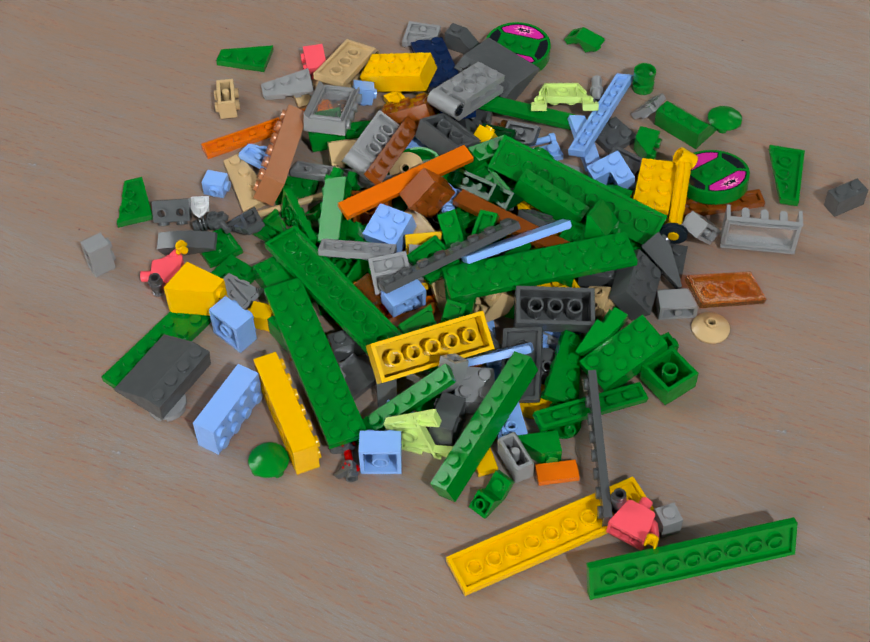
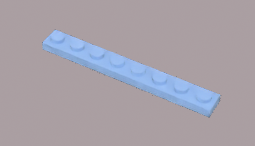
[568,73,633,157]

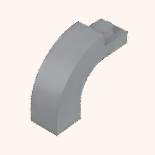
[406,353,469,394]

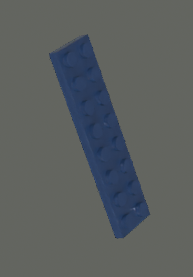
[411,37,476,120]

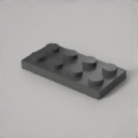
[501,327,543,403]

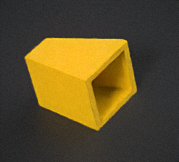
[164,262,228,316]

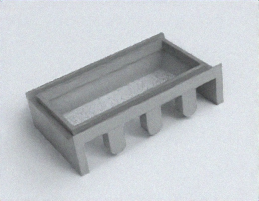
[303,81,362,136]
[720,205,803,254]

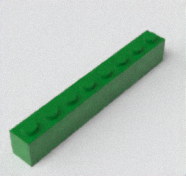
[430,351,538,502]

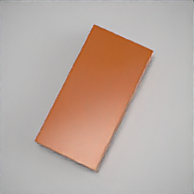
[535,459,580,486]

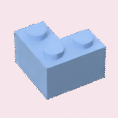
[586,150,636,190]
[381,279,426,318]

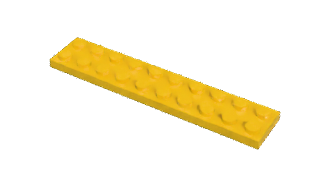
[446,477,654,596]

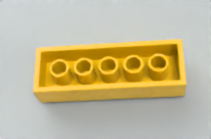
[366,311,495,384]
[253,352,322,475]

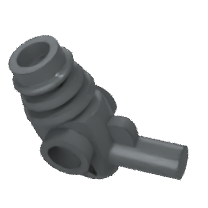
[192,211,231,234]

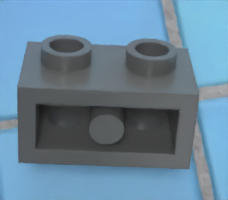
[152,198,192,226]

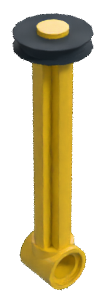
[660,147,698,244]

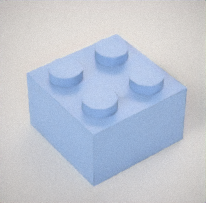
[362,203,417,253]
[209,296,257,353]
[359,430,402,474]

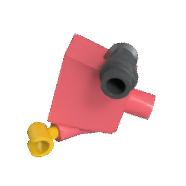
[140,240,188,297]
[606,488,659,551]

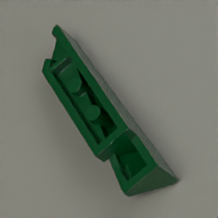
[447,168,524,211]

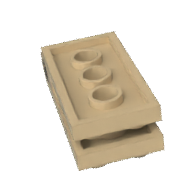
[313,39,380,90]

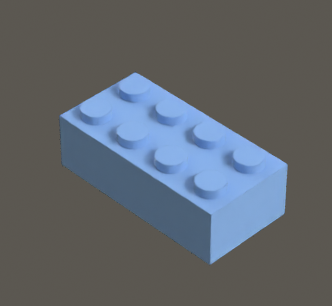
[193,364,263,455]

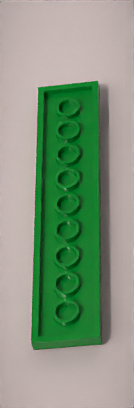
[488,135,668,245]
[265,225,402,356]
[441,231,638,302]
[102,254,255,388]
[264,278,367,450]
[586,517,798,600]

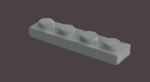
[318,239,397,260]

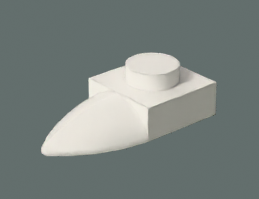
[191,196,209,218]

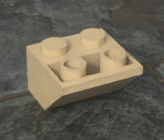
[327,138,358,168]
[472,291,514,322]

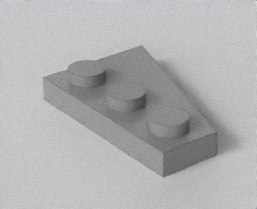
[261,68,315,100]

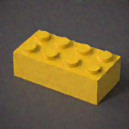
[360,53,437,92]
[634,158,677,224]

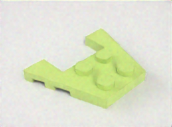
[531,83,599,111]
[384,409,453,460]

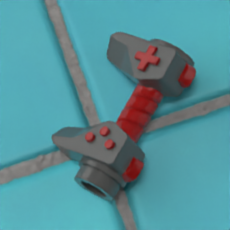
[330,441,360,482]

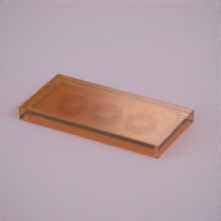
[685,271,767,308]

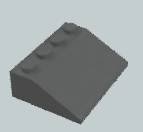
[454,38,540,101]
[114,334,211,420]

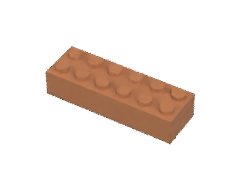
[252,104,304,206]

